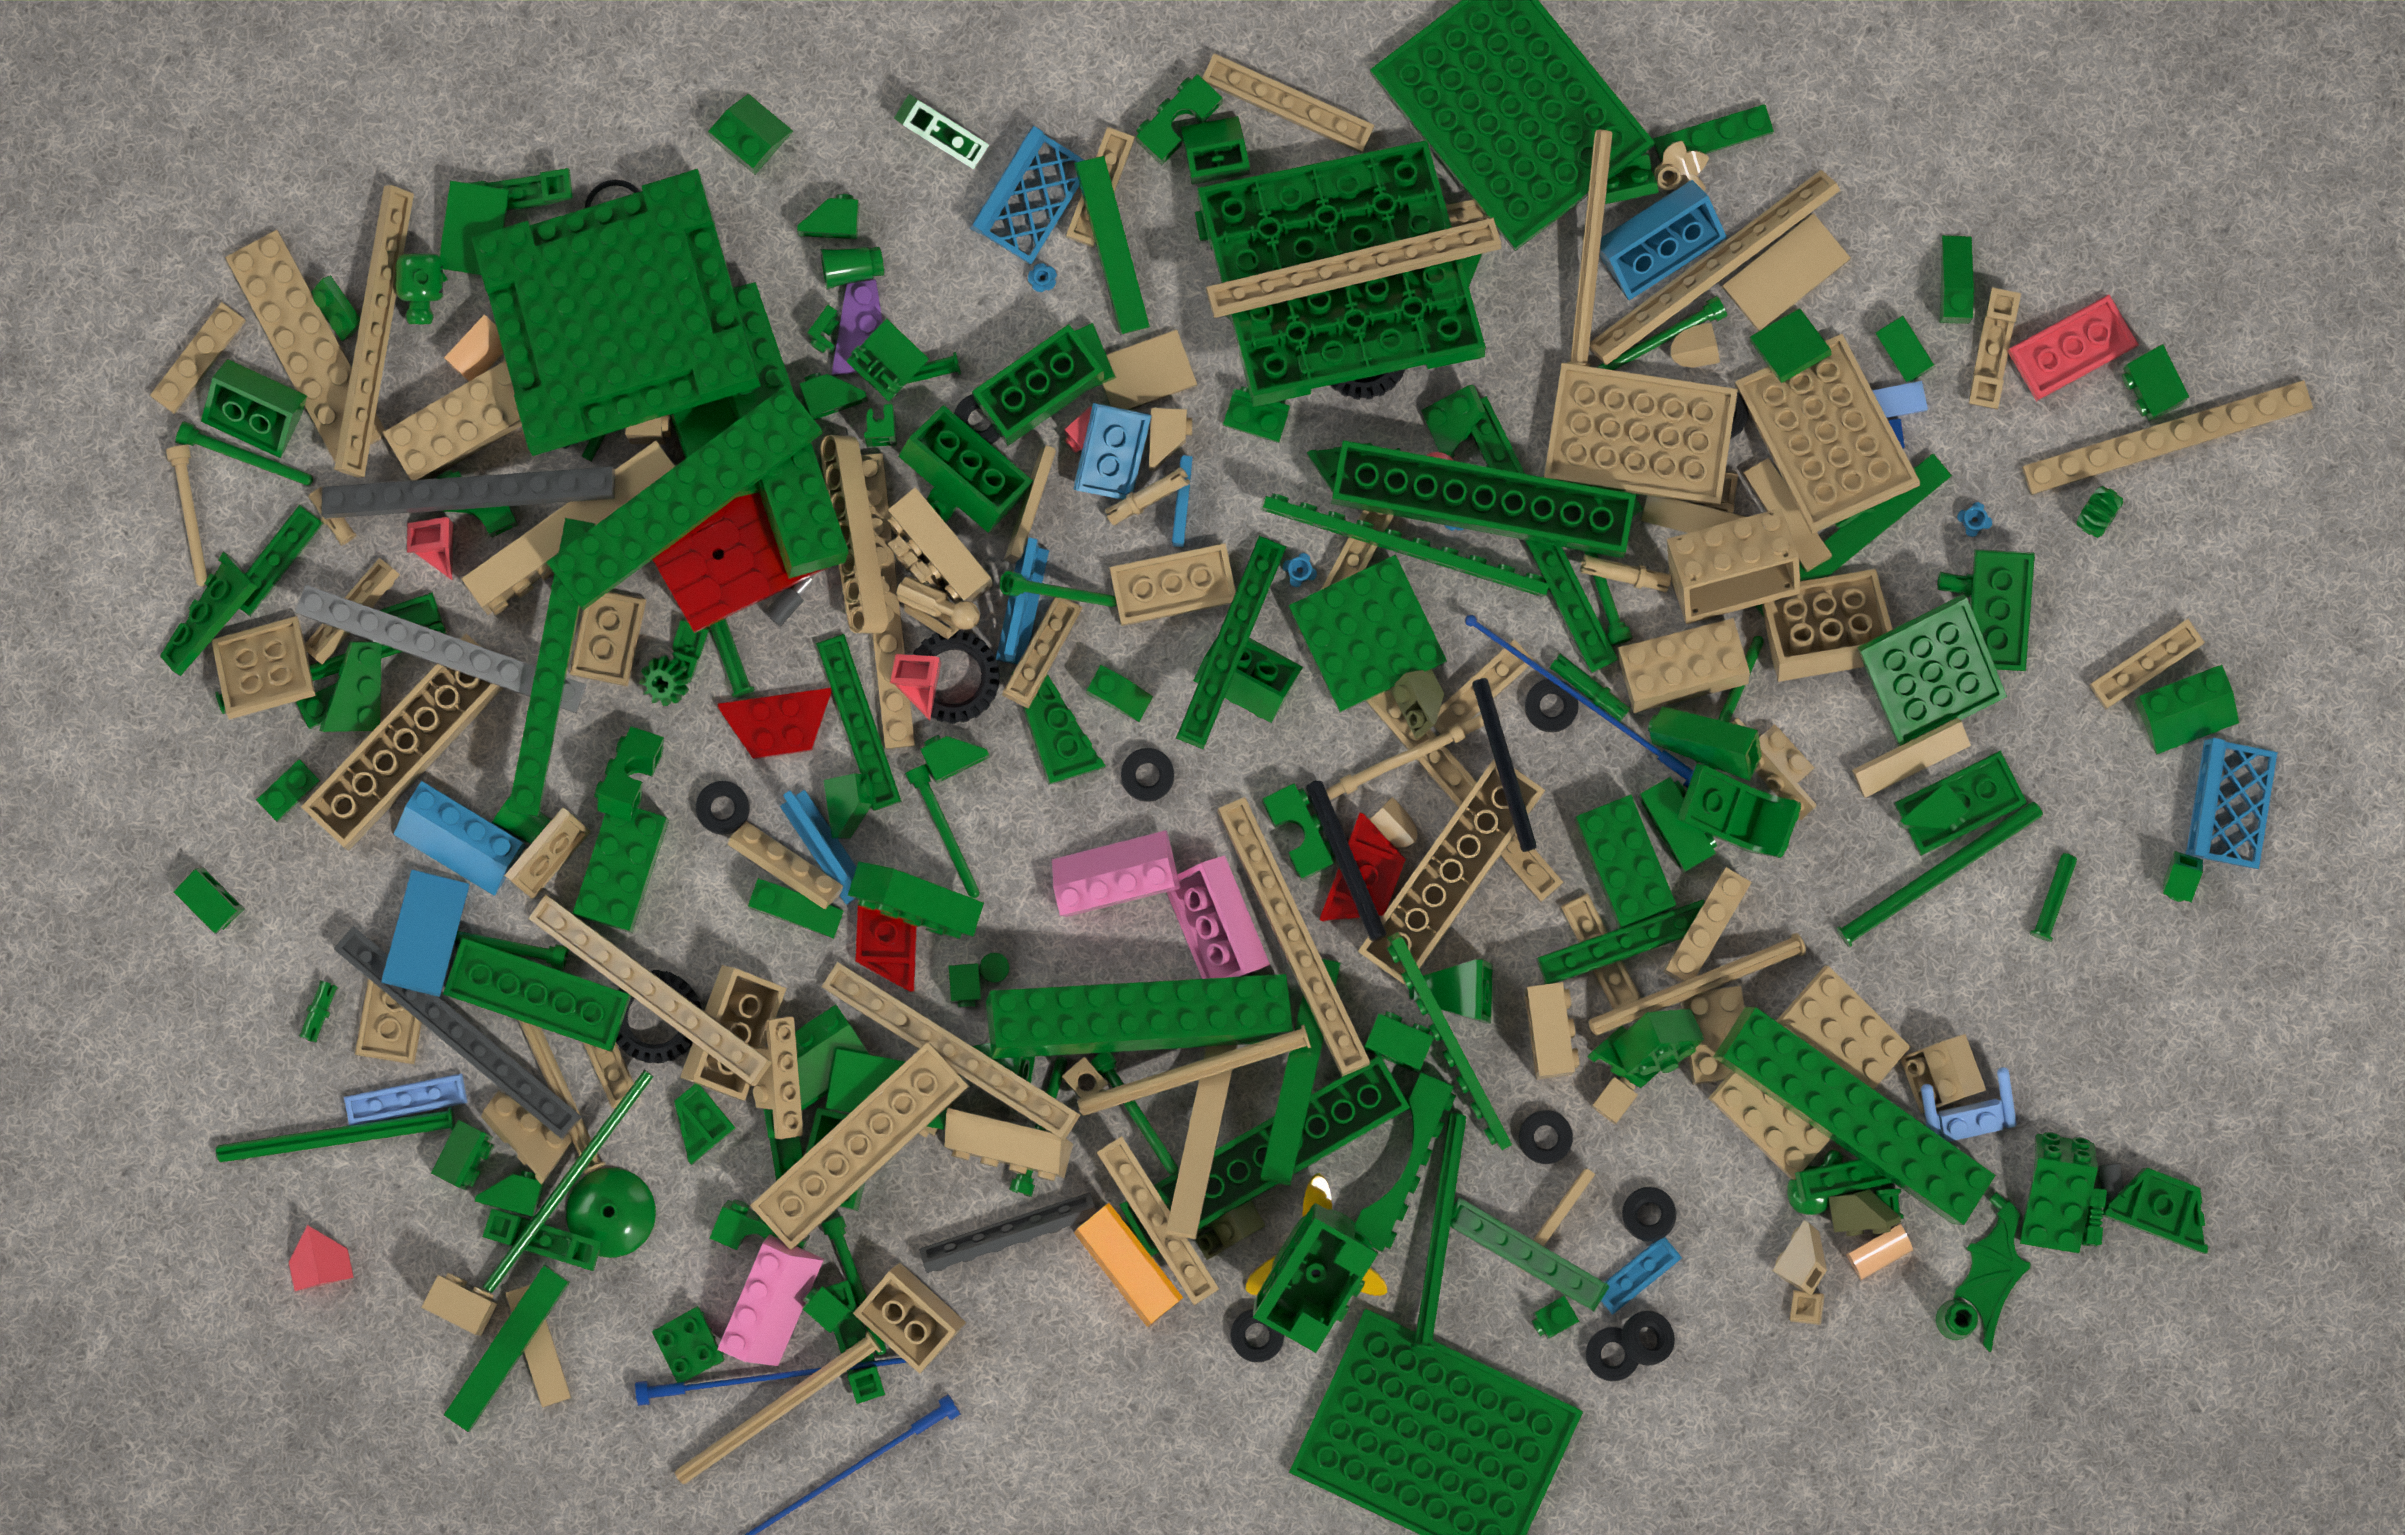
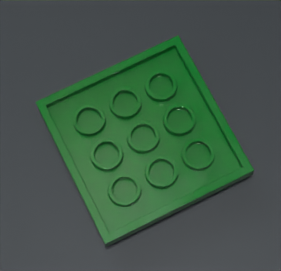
[1288,555,1447,713]
[1857,594,2007,747]

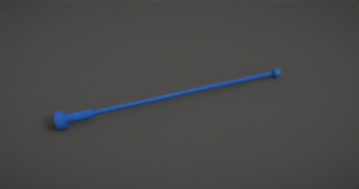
[1465,615,1696,788]
[635,1358,907,1406]
[745,1394,961,1535]

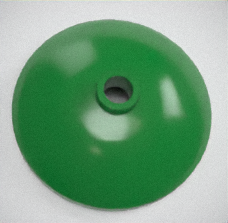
[566,1168,656,1258]

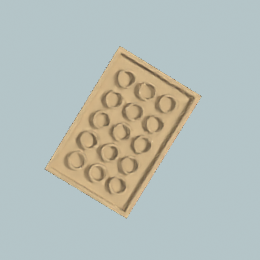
[1735,334,1920,534]
[1544,363,1738,506]
[1708,966,1911,1180]

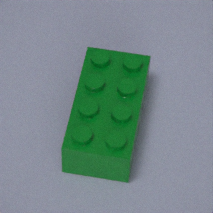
[972,324,1105,446]
[898,405,1033,533]
[1574,794,1676,929]
[573,808,669,934]
[848,861,984,939]

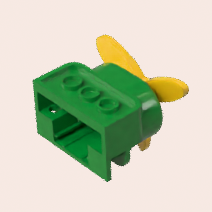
[1246,1173,1387,1353]

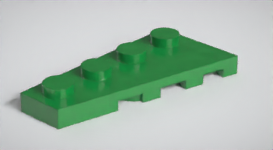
[160,551,258,676]
[1011,671,1106,785]

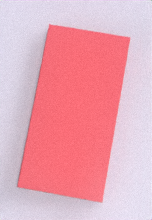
[2007,294,2139,402]

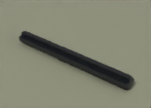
[1472,678,1537,852]
[1306,780,1386,941]

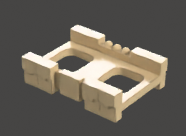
[888,536,941,589]

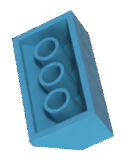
[1600,180,1727,301]
[393,781,526,896]

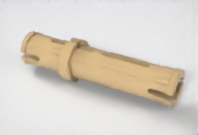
[1105,467,1190,526]
[1580,555,1671,593]

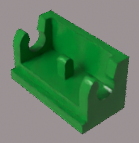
[1875,315,1936,383]
[864,404,897,447]
[174,867,245,934]

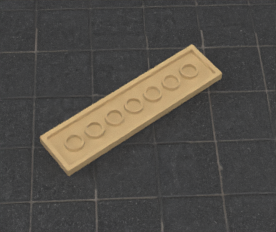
[225,230,386,461]
[750,1042,969,1250]

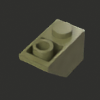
[1390,669,1444,739]
[1829,1189,1901,1236]
[1195,1200,1266,1260]

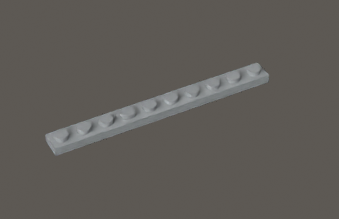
[295,585,587,714]

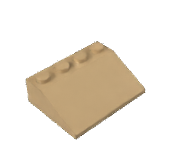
[1762,569,1892,682]

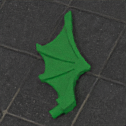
[1953,1191,2031,1352]

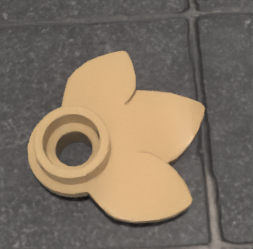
[1653,141,1709,191]

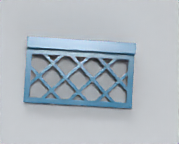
[970,126,1084,265]
[996,537,1049,665]
[2186,738,2278,869]
[780,790,857,905]

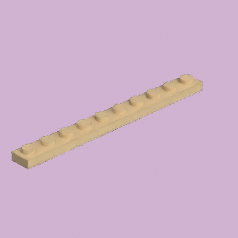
[1589,170,1840,365]
[334,185,414,478]
[1206,218,1502,318]
[2022,380,2313,495]
[861,453,915,749]
[1366,690,1564,903]
[1217,797,1370,1077]
[528,894,772,1087]
[821,962,1080,1140]

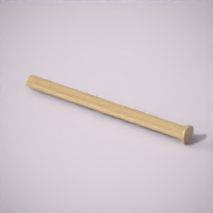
[1567,130,1612,367]
[1589,933,1806,1035]
[504,951,606,1174]
[1077,1025,1311,1116]
[675,1331,882,1484]

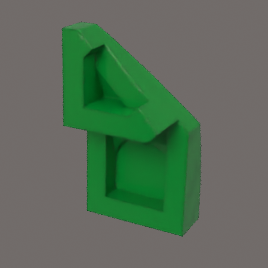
[672,618,710,683]

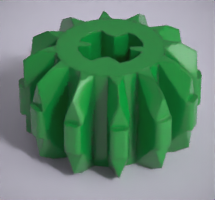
[2077,486,2123,538]
[639,655,691,706]

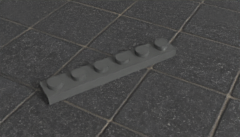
[919,1192,1097,1273]

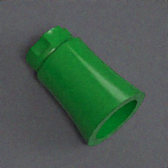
[820,247,884,290]
[492,795,552,845]
[1936,1299,1978,1340]

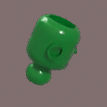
[396,253,448,325]

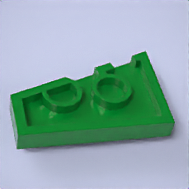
[319,641,382,732]

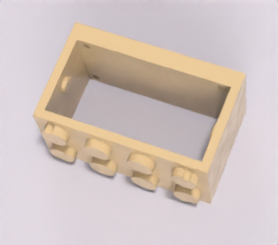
[1667,508,1800,624]

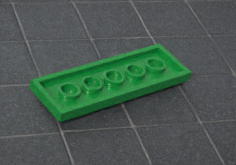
[443,938,631,1052]

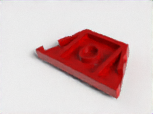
[717,688,832,759]
[1319,812,1406,921]
[855,877,919,992]

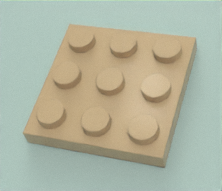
[211,616,316,720]

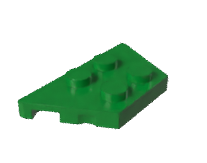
[2101,1168,2208,1254]

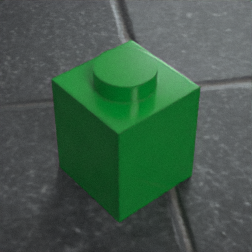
[2163,851,2203,903]
[948,963,982,1008]
[803,1286,851,1333]

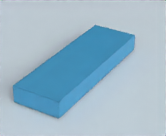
[1172,455,1193,548]
[1601,1237,1682,1315]

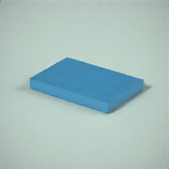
[1073,403,1151,500]

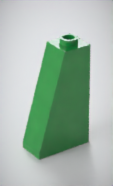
[1648,706,1762,781]

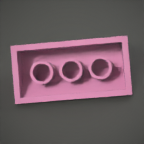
[1052,830,1181,917]
[1167,855,1270,979]
[717,1234,824,1366]

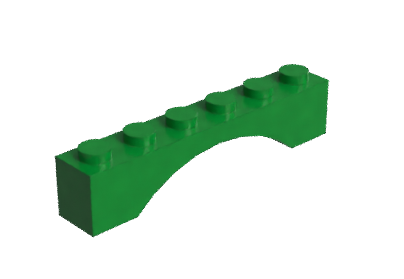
[1355,1072,1456,1253]

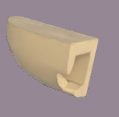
[1671,322,1720,368]
[1370,797,1418,848]

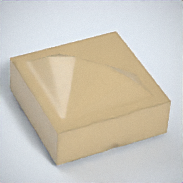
[1790,1290,1825,1325]

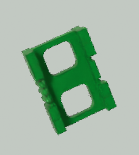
[2082,1188,2107,1247]

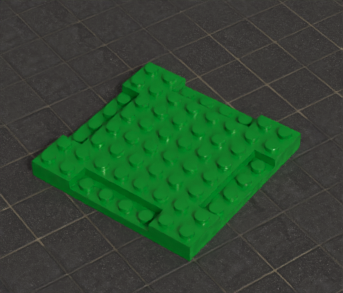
[1197,140,1486,407]
[472,168,761,456]

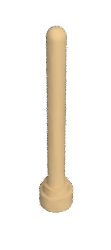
[166,445,207,587]

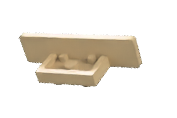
[1731,718,1817,820]
[753,1016,803,1139]

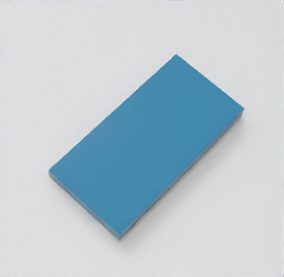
[381,870,470,997]

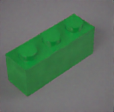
[1638,776,1717,874]

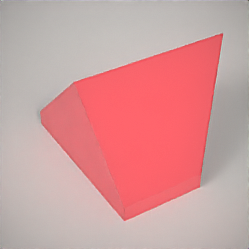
[407,517,454,580]
[890,654,941,721]
[289,1225,354,1291]

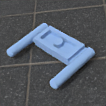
[1921,1067,2017,1142]

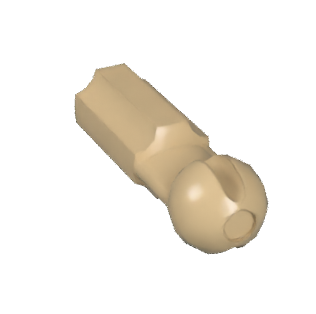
[896,577,980,630]

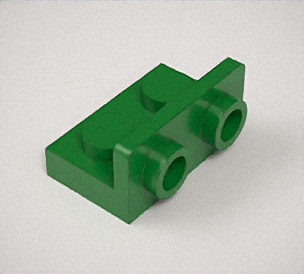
[1605,152,1659,204]
[1223,386,1290,443]

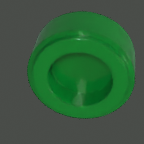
[980,952,1010,983]

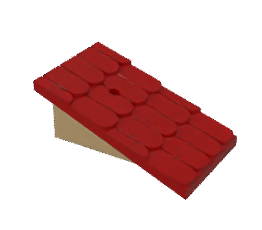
[652,492,830,633]

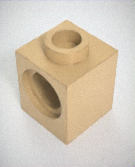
[1062,1057,1108,1098]
[1591,1077,1638,1125]

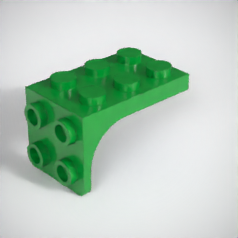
[1677,764,1801,858]
[2020,1132,2098,1253]

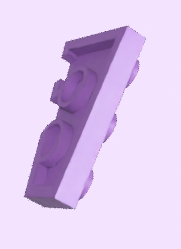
[831,279,883,376]

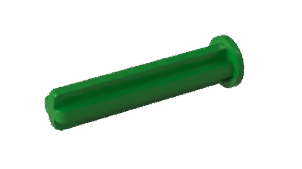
[907,352,961,384]
[710,618,755,698]
[2030,853,2077,942]

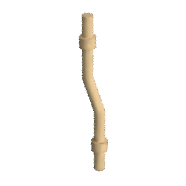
[1326,715,1484,800]

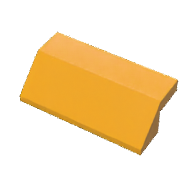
[1074,1203,1183,1328]

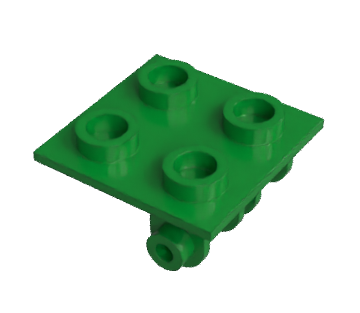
[846,318,929,402]
[651,1306,725,1383]

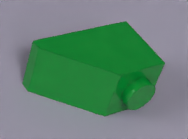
[797,194,860,240]
[799,372,868,420]
[1086,665,1153,722]
[920,735,990,784]
[824,773,873,839]
[1897,783,1968,832]
[475,1170,544,1217]

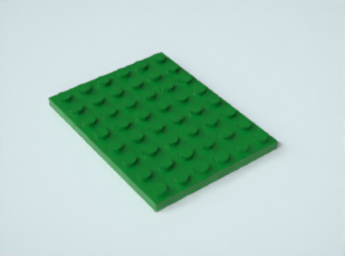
[1370,0,1655,251]
[1288,1308,1584,1535]

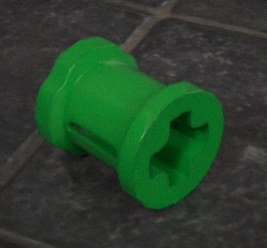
[1874,1189,1904,1219]

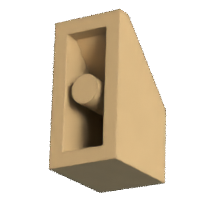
[1149,408,1192,471]

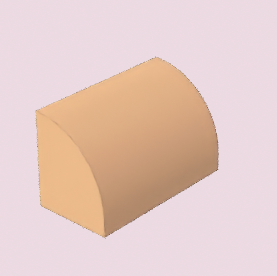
[444,315,504,381]
[1845,1224,1913,1281]

